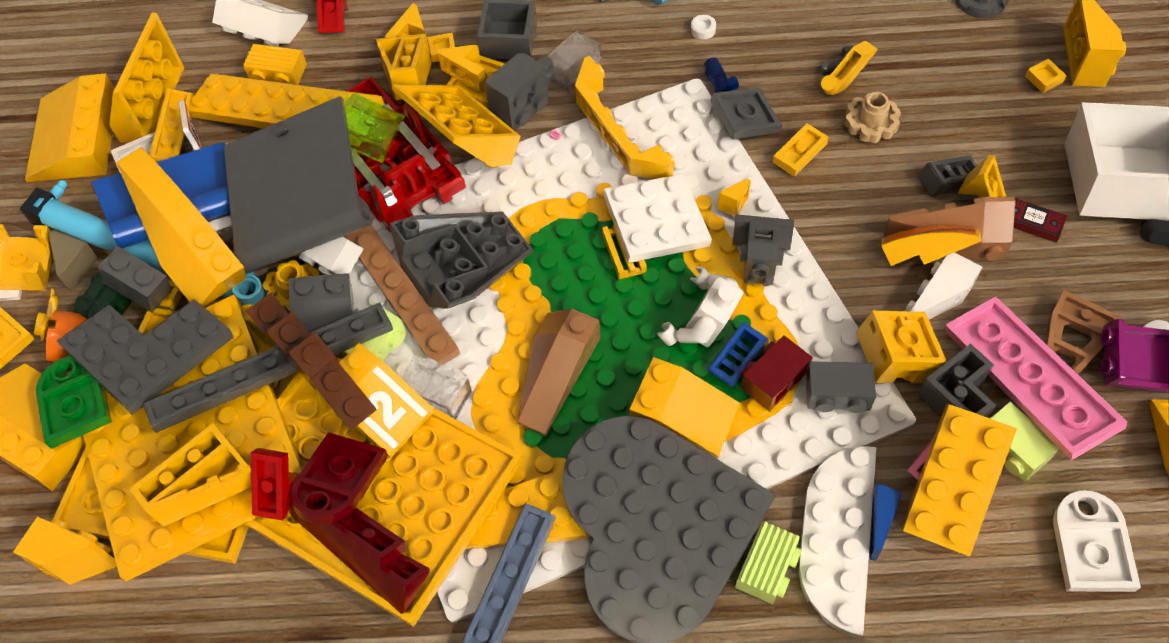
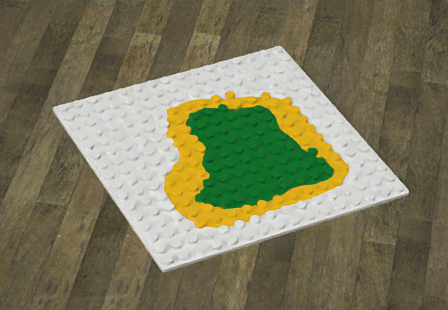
[317,78,916,623]

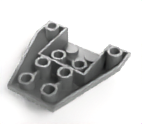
[390,211,533,309]

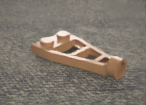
[1045,290,1122,375]

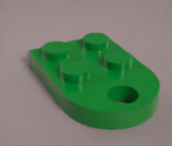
[36,356,112,449]

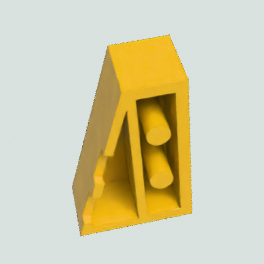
[129,423,251,526]

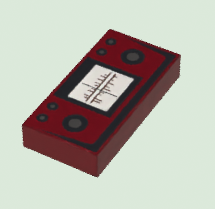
[1013,198,1067,243]

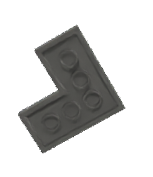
[57,299,234,415]

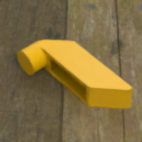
[821,41,878,95]

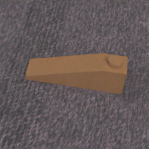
[884,196,1015,261]
[517,309,601,436]

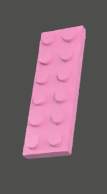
[945,296,1127,460]

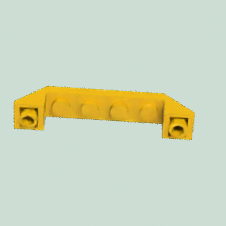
[575,55,675,179]

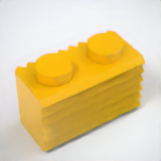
[244,44,307,85]

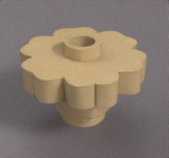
[844,92,901,143]

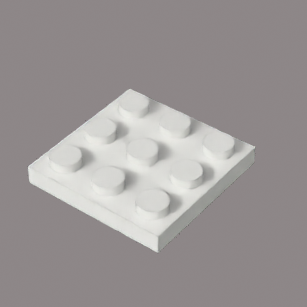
[603,174,712,263]

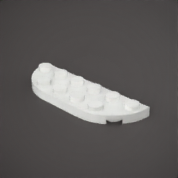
[798,446,876,639]

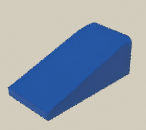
[870,484,901,561]

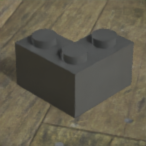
[918,343,996,418]

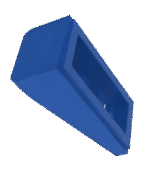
[707,322,769,388]

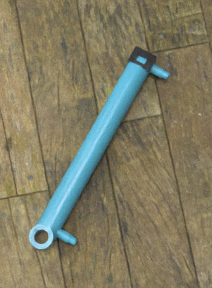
[20,180,267,306]

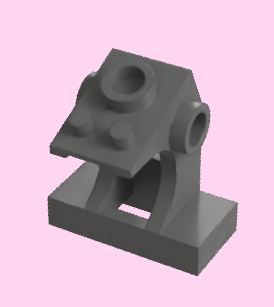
[732,214,794,286]

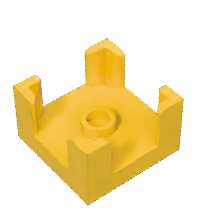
[0,224,53,291]

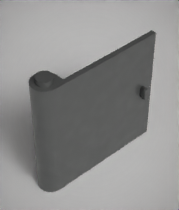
[224,96,373,273]

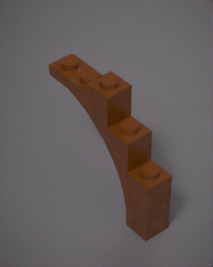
[245,292,377,431]

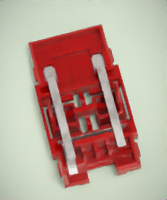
[346,77,466,232]

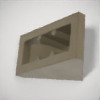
[48,230,98,290]

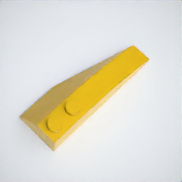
[116,147,247,307]

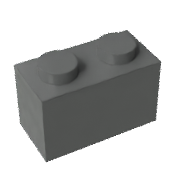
[98,246,171,313]
[806,361,876,413]

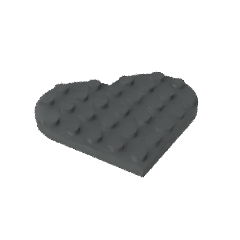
[563,416,776,643]

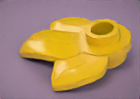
[34,288,59,341]

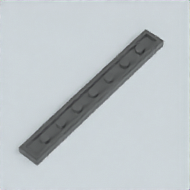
[143,302,393,433]

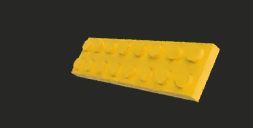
[189,73,385,143]

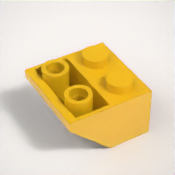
[13,516,117,585]

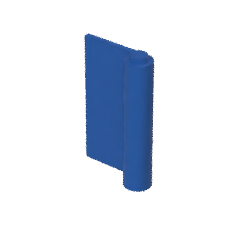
[91,142,231,248]

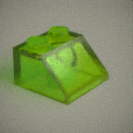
[344,92,405,163]

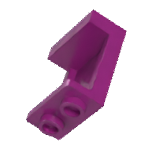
[1100,318,1169,393]

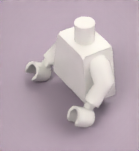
[657,266,744,348]

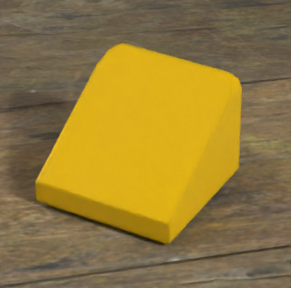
[718,179,751,217]

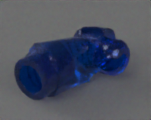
[704,57,739,93]

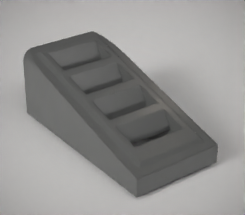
[919,155,977,196]

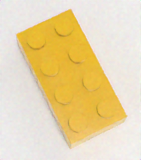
[901,404,1017,557]

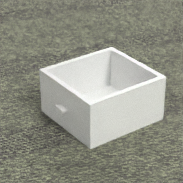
[1064,102,1169,221]

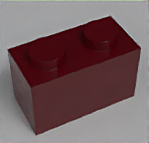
[741,335,813,412]

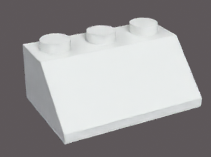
[212,0,308,47]

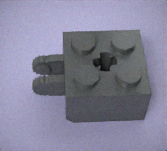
[484,53,554,131]

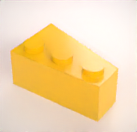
[376,34,432,100]

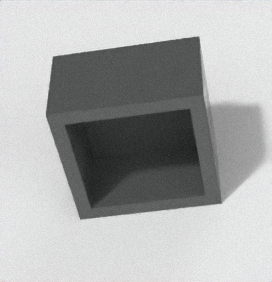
[477,0,537,60]

